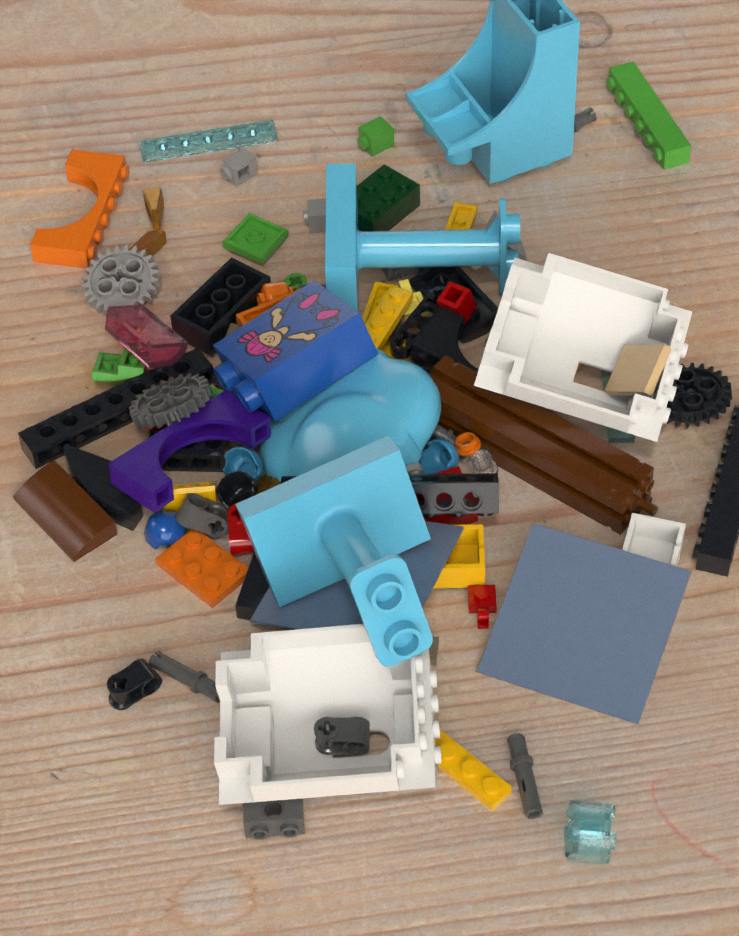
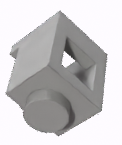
[220,146,258,187]

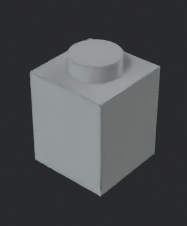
[303,198,326,233]

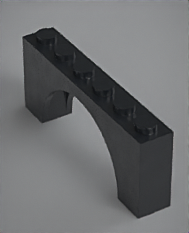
[410,306,554,412]

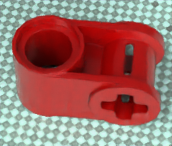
[227,503,254,556]

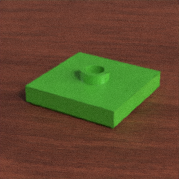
[222,213,289,265]

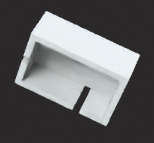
[622,513,686,567]

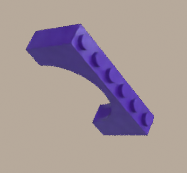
[109,390,271,513]

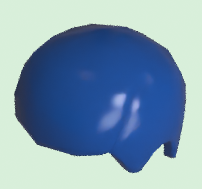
[144,510,187,549]

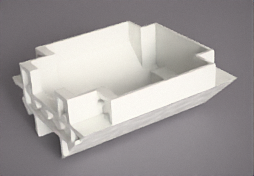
[474,253,692,442]
[214,624,442,805]

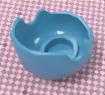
[419,438,459,474]
[223,447,263,483]

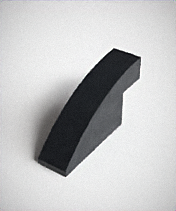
[63,444,143,531]

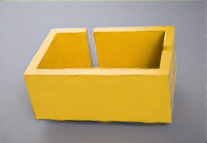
[433,524,485,589]

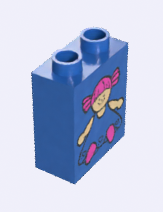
[213,280,378,422]

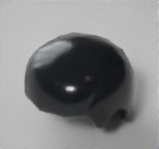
[216,471,259,509]

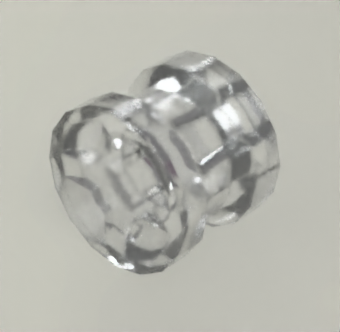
[467,449,499,474]

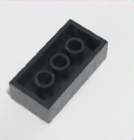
[170,257,271,356]

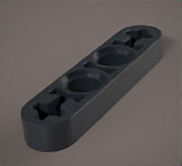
[390,286,445,359]

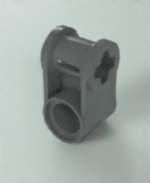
[175,493,228,537]
[314,717,370,756]

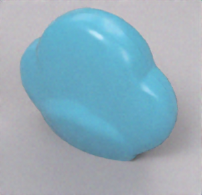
[259,348,441,483]

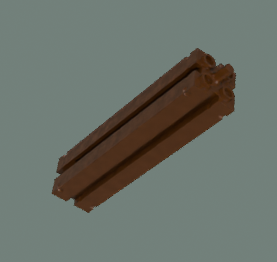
[430,355,658,535]

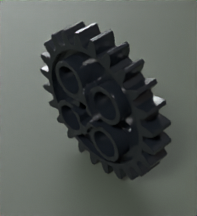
[666,363,732,428]

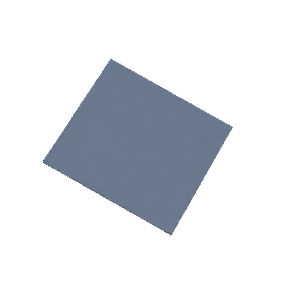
[250,521,464,630]
[476,523,692,724]

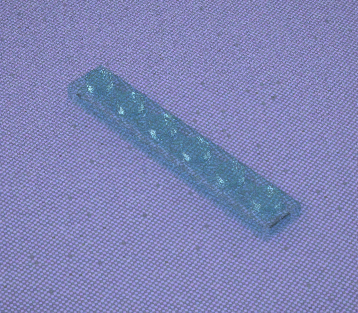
[139,120,278,163]

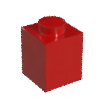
[437,281,477,325]

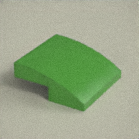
[92,346,150,381]

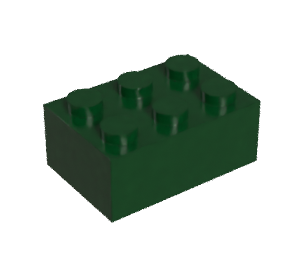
[357,164,420,231]

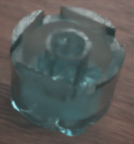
[564,800,616,864]

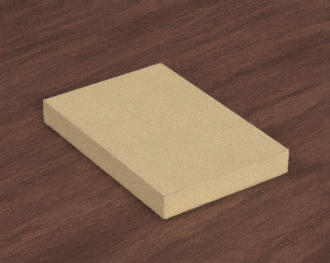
[604,344,671,396]

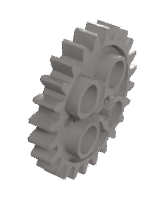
[82,244,161,318]

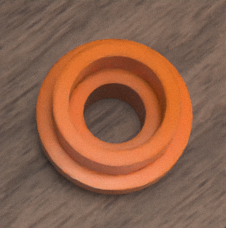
[455,432,481,456]

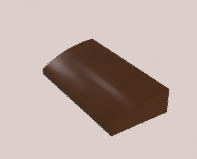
[13,460,118,562]

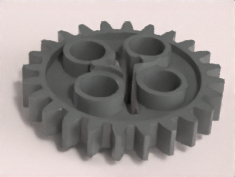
[129,373,212,429]

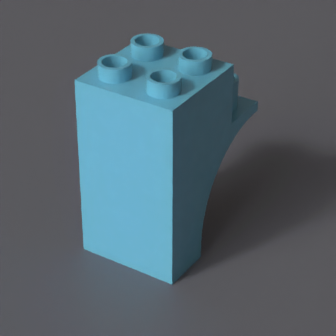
[406,0,580,184]

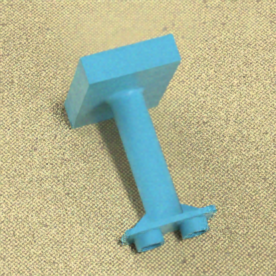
[325,163,520,312]
[235,436,433,667]

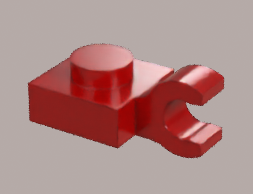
[468,585,497,629]

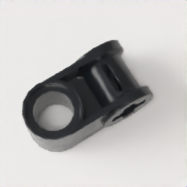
[107,658,162,710]

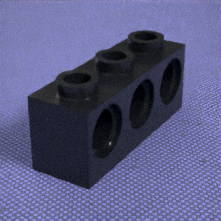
[149,430,229,472]

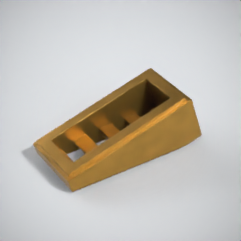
[143,187,164,231]

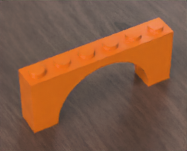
[30,149,129,268]

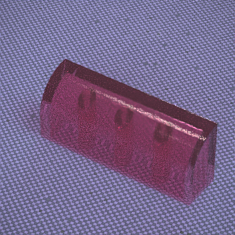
[105,305,188,368]

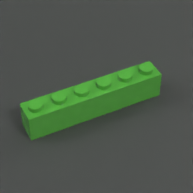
[606,61,691,169]

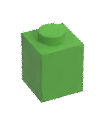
[357,116,394,156]

